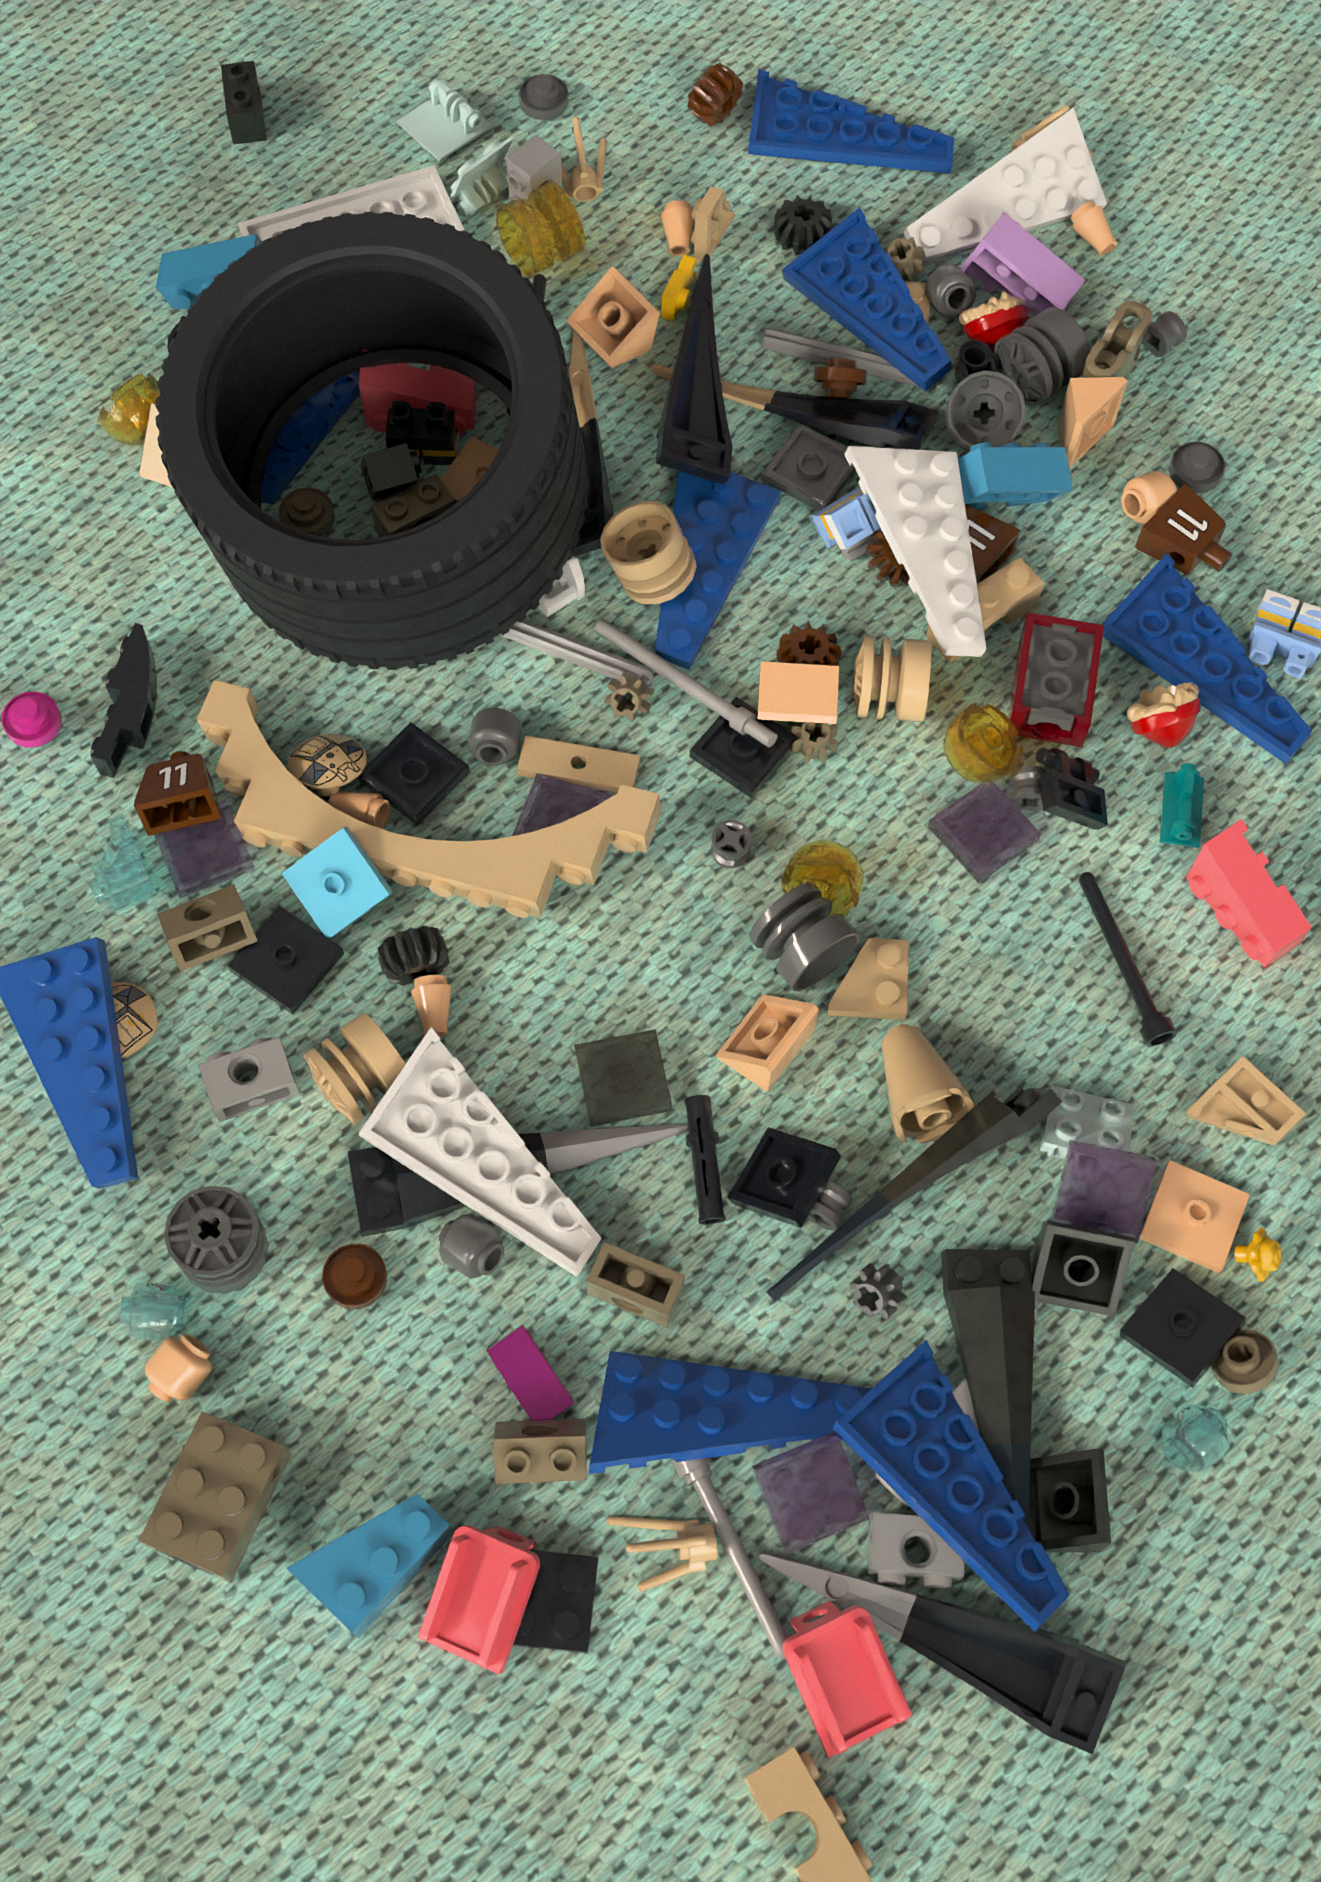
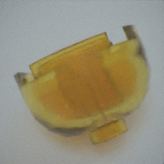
[97,373,160,446]
[943,703,1023,783]
[781,839,864,917]

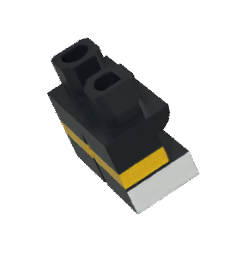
[385,401,459,465]

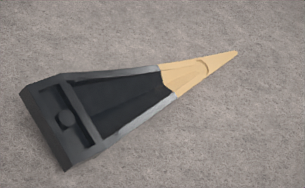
[569,329,614,557]
[651,365,938,450]

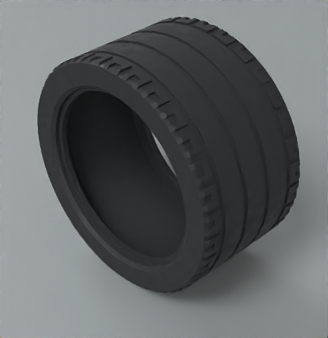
[155,211,589,670]

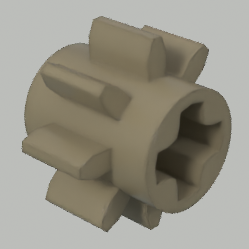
[883,237,926,281]
[604,670,654,722]
[791,722,839,764]

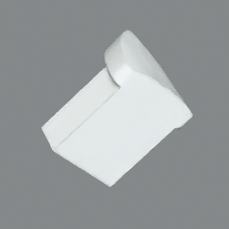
[538,556,585,617]

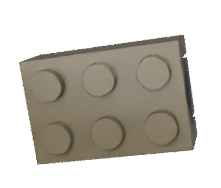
[139,1411,291,1583]

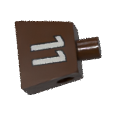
[1135,484,1232,575]
[965,506,1020,584]
[134,751,221,836]

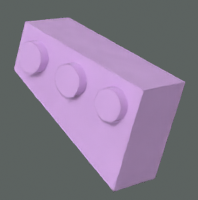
[961,212,1085,316]

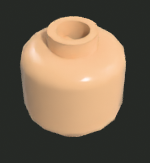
[1121,470,1177,524]
[145,1333,212,1402]

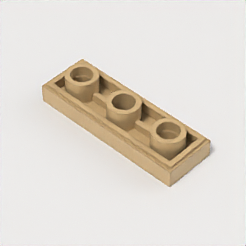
[517,735,640,793]

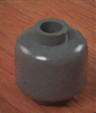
[925,265,976,318]
[468,707,521,766]
[439,1214,504,1279]

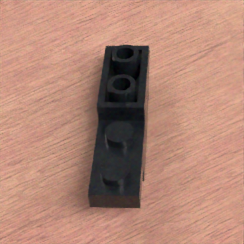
[90,623,157,778]

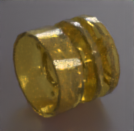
[496,182,586,278]

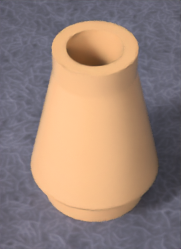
[661,200,694,256]
[1071,201,1118,256]
[328,791,390,829]
[411,975,452,1037]

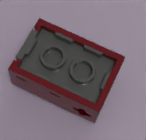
[1005,612,1104,747]

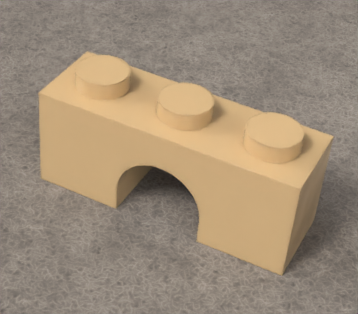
[926,557,1044,663]
[743,1746,873,1882]

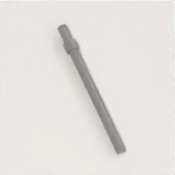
[595,619,778,748]

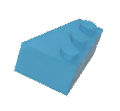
[156,234,262,309]
[958,442,1073,510]
[286,1494,454,1639]

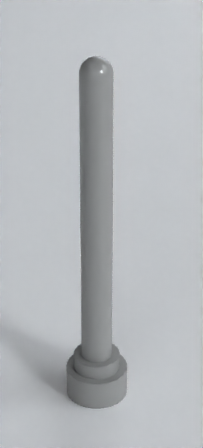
[672,1458,788,1659]

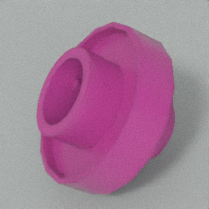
[1,691,62,748]

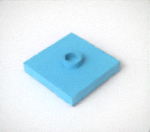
[281,826,394,939]

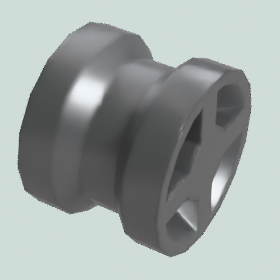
[1142,311,1187,357]
[1009,765,1047,811]
[711,820,751,868]
[807,1181,853,1231]

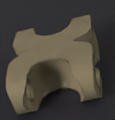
[1082,301,1152,380]

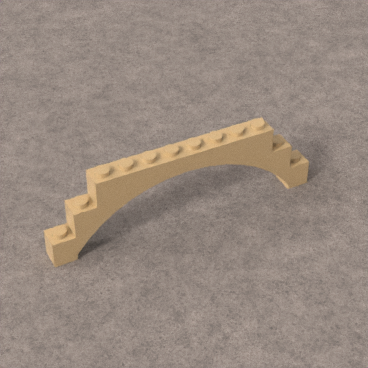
[197,680,661,918]

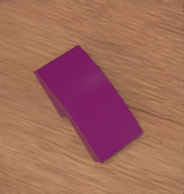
[486,1324,574,1420]

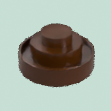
[813,359,867,398]
[322,1244,388,1310]

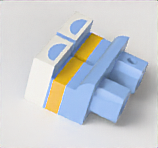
[812,487,881,549]
[1246,589,1321,679]

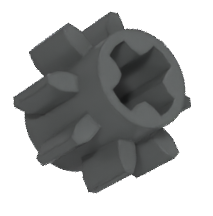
[850,1263,907,1319]

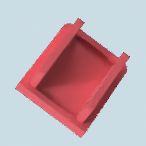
[418,1525,540,1675]
[782,1601,912,1758]

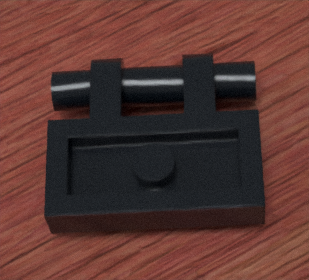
[1035,747,1108,830]

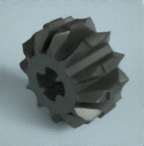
[774,195,832,255]
[377,925,450,986]

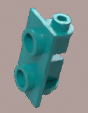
[1159,763,1204,848]

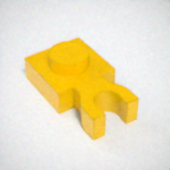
[661,254,697,322]

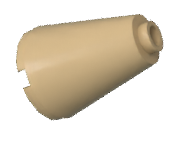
[882,1024,975,1143]

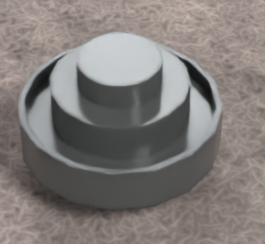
[519,74,569,120]
[1169,441,1225,493]

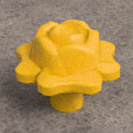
[1235,1228,1282,1282]

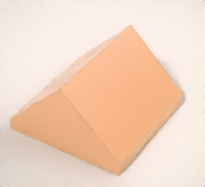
[566,266,660,368]
[1058,377,1128,469]
[758,662,839,724]
[715,994,819,1092]

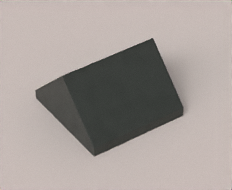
[1031,1220,1135,1317]
[1028,1448,1111,1553]

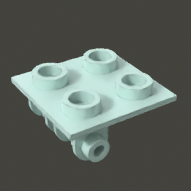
[397,79,492,162]
[450,136,514,216]
[1039,1085,1133,1173]

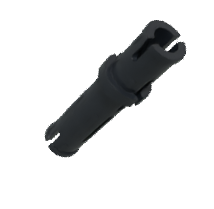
[684,1095,726,1225]

